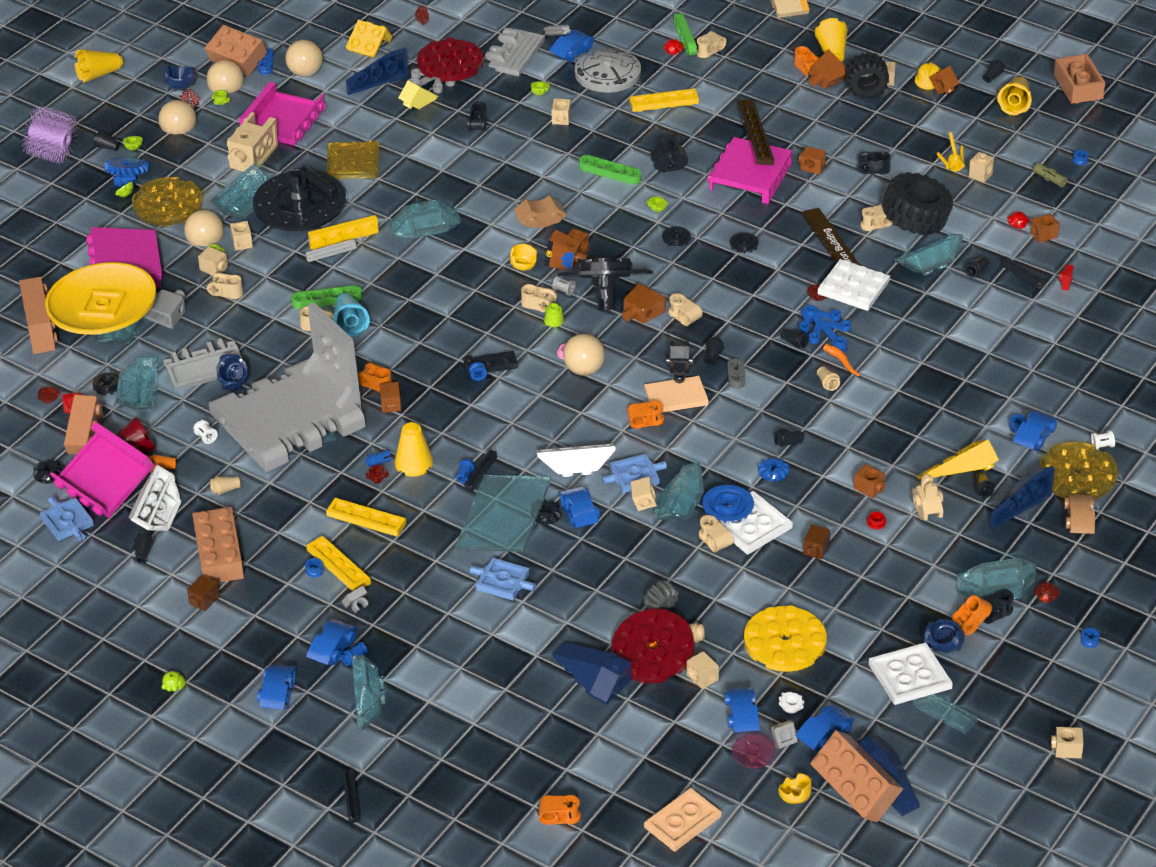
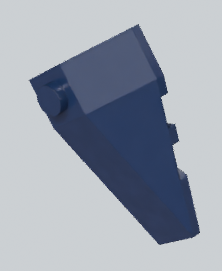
[346,48,408,95]
[990,466,1055,529]
[552,642,631,705]
[857,735,920,816]

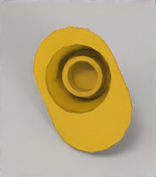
[915,62,941,90]

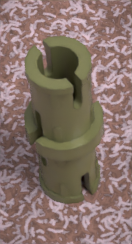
[1033,163,1067,188]

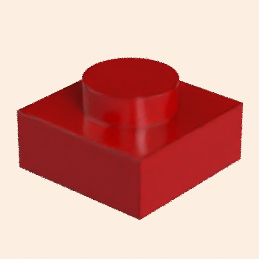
[1059,264,1074,291]
[62,393,82,413]

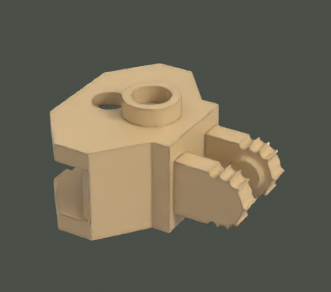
[912,474,943,520]

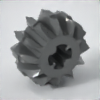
[644,580,678,611]

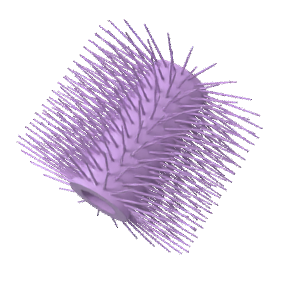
[21,105,78,163]

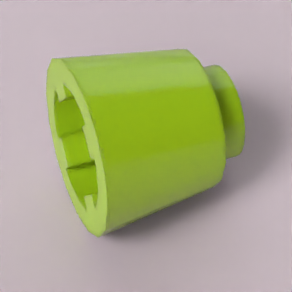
[544,303,564,327]

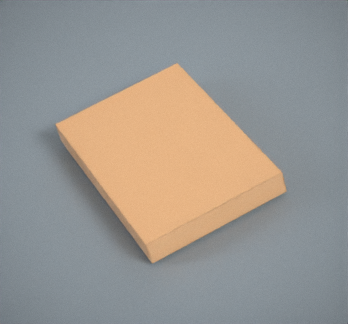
[644,376,708,412]
[644,788,722,852]

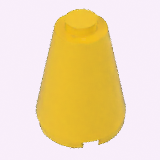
[814,18,848,62]
[75,49,123,83]
[997,76,1032,115]
[394,422,433,476]

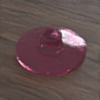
[732,734,775,768]

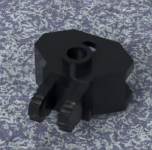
[650,134,688,173]
[666,341,693,384]

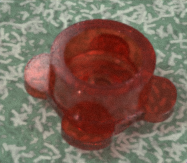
[365,465,389,484]

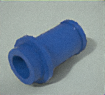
[113,175,136,188]
[365,450,392,468]
[456,459,474,484]
[341,642,368,666]

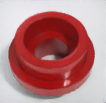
[867,511,887,530]

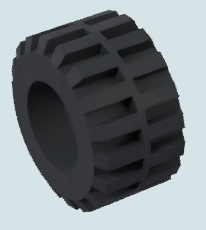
[845,52,889,98]

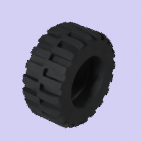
[882,172,953,235]

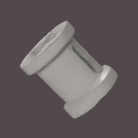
[552,276,576,296]

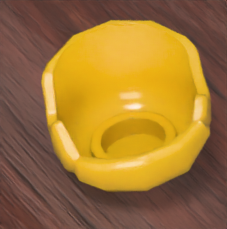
[510,244,537,271]
[778,773,812,804]

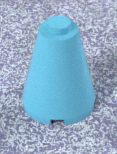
[333,293,370,337]

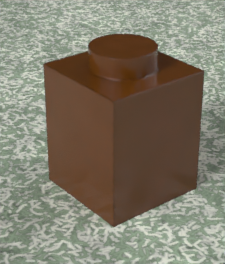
[803,525,830,559]
[187,575,220,611]

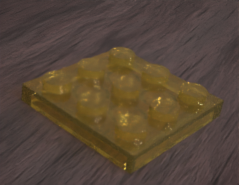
[326,141,379,179]

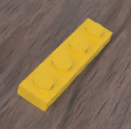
[629,88,699,112]
[308,215,379,250]
[326,498,406,537]
[307,536,371,591]

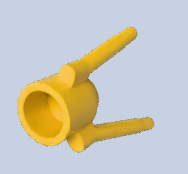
[937,132,965,172]

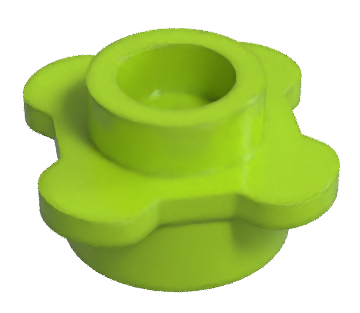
[212,90,230,105]

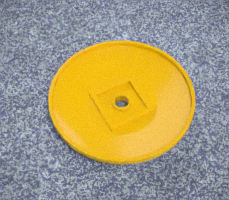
[45,262,156,334]

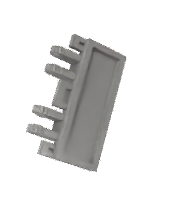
[485,28,545,76]
[163,338,242,391]

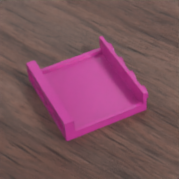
[239,82,326,146]
[708,137,792,204]
[86,227,162,288]
[50,422,155,519]

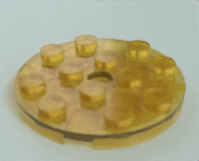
[132,177,203,227]
[1039,442,1118,500]

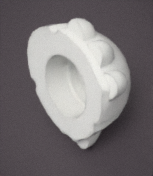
[779,692,804,714]

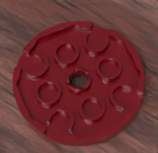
[417,38,483,81]
[612,609,695,684]

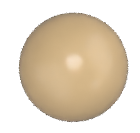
[285,40,323,77]
[207,60,244,93]
[158,100,197,134]
[184,210,224,246]
[563,334,605,376]

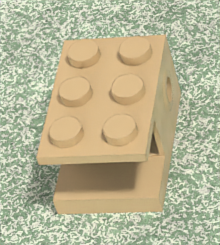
[227,112,278,175]

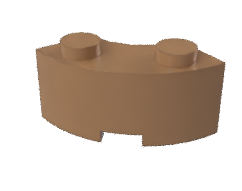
[514,195,567,228]
[1064,494,1095,534]

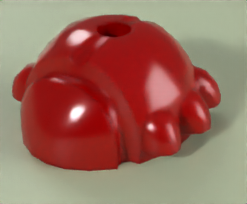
[663,39,684,55]
[1007,211,1030,229]

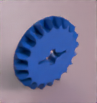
[104,157,149,176]
[702,485,754,523]

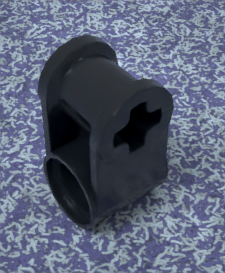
[467,102,487,132]
[857,151,891,175]
[981,589,1014,624]

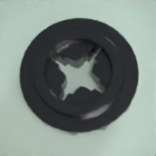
[662,227,691,247]
[730,233,759,254]
[92,373,123,396]
[33,460,64,484]
[531,500,562,525]

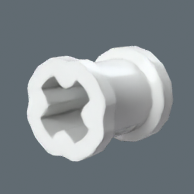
[193,420,218,444]
[1091,430,1115,450]

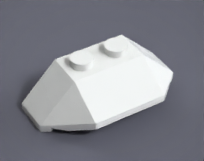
[536,443,615,477]
[129,465,181,531]

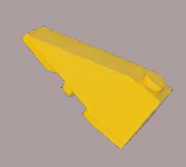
[917,439,999,480]

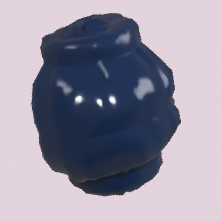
[163,66,196,91]
[216,354,249,390]
[923,619,965,653]

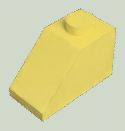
[399,81,438,109]

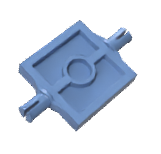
[602,454,667,493]
[40,496,94,541]
[470,558,536,600]

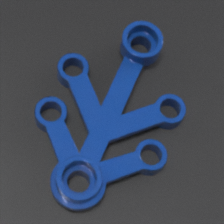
[799,305,851,352]

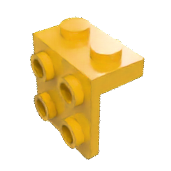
[346,20,392,58]

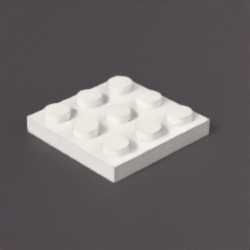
[818,259,890,311]
[719,491,793,555]
[869,643,952,705]

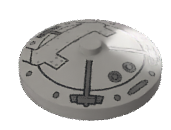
[575,49,641,93]

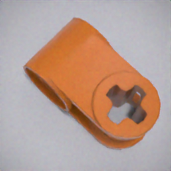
[794,46,819,76]
[357,363,392,392]
[627,400,664,429]
[952,595,992,636]
[539,795,581,825]

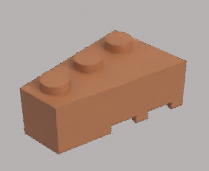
[64,395,104,455]

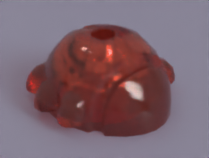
[415,6,429,25]
[179,89,200,109]
[807,285,827,301]
[37,387,59,404]
[1034,582,1060,603]

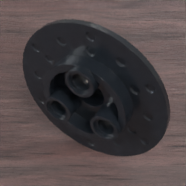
[253,168,346,231]
[557,258,654,310]

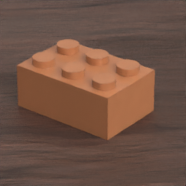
[205,25,267,76]
[1054,54,1105,104]

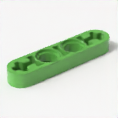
[673,13,697,56]
[579,155,641,184]
[291,285,362,309]

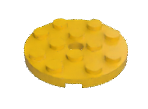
[744,605,827,672]

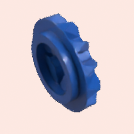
[758,457,789,481]

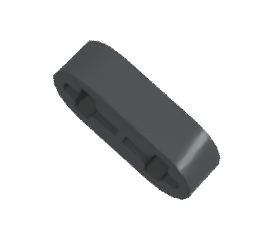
[727,359,745,389]

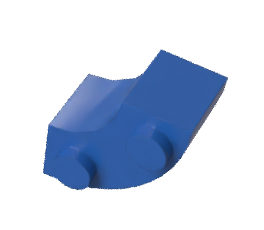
[549,30,595,63]
[1013,410,1058,452]
[558,486,600,529]
[306,619,357,665]
[257,664,297,710]
[724,686,760,732]
[795,705,855,751]

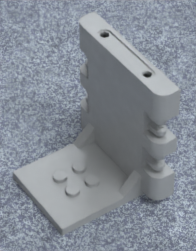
[209,302,366,472]

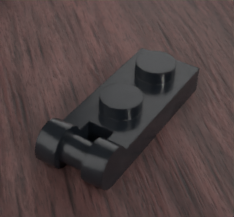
[463,351,518,375]

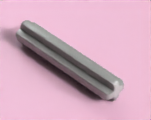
[544,25,571,36]
[305,239,357,262]

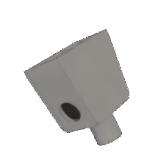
[144,290,185,329]

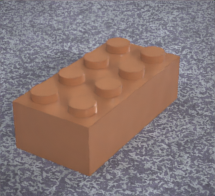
[19,277,58,354]
[192,507,244,583]
[810,730,903,822]

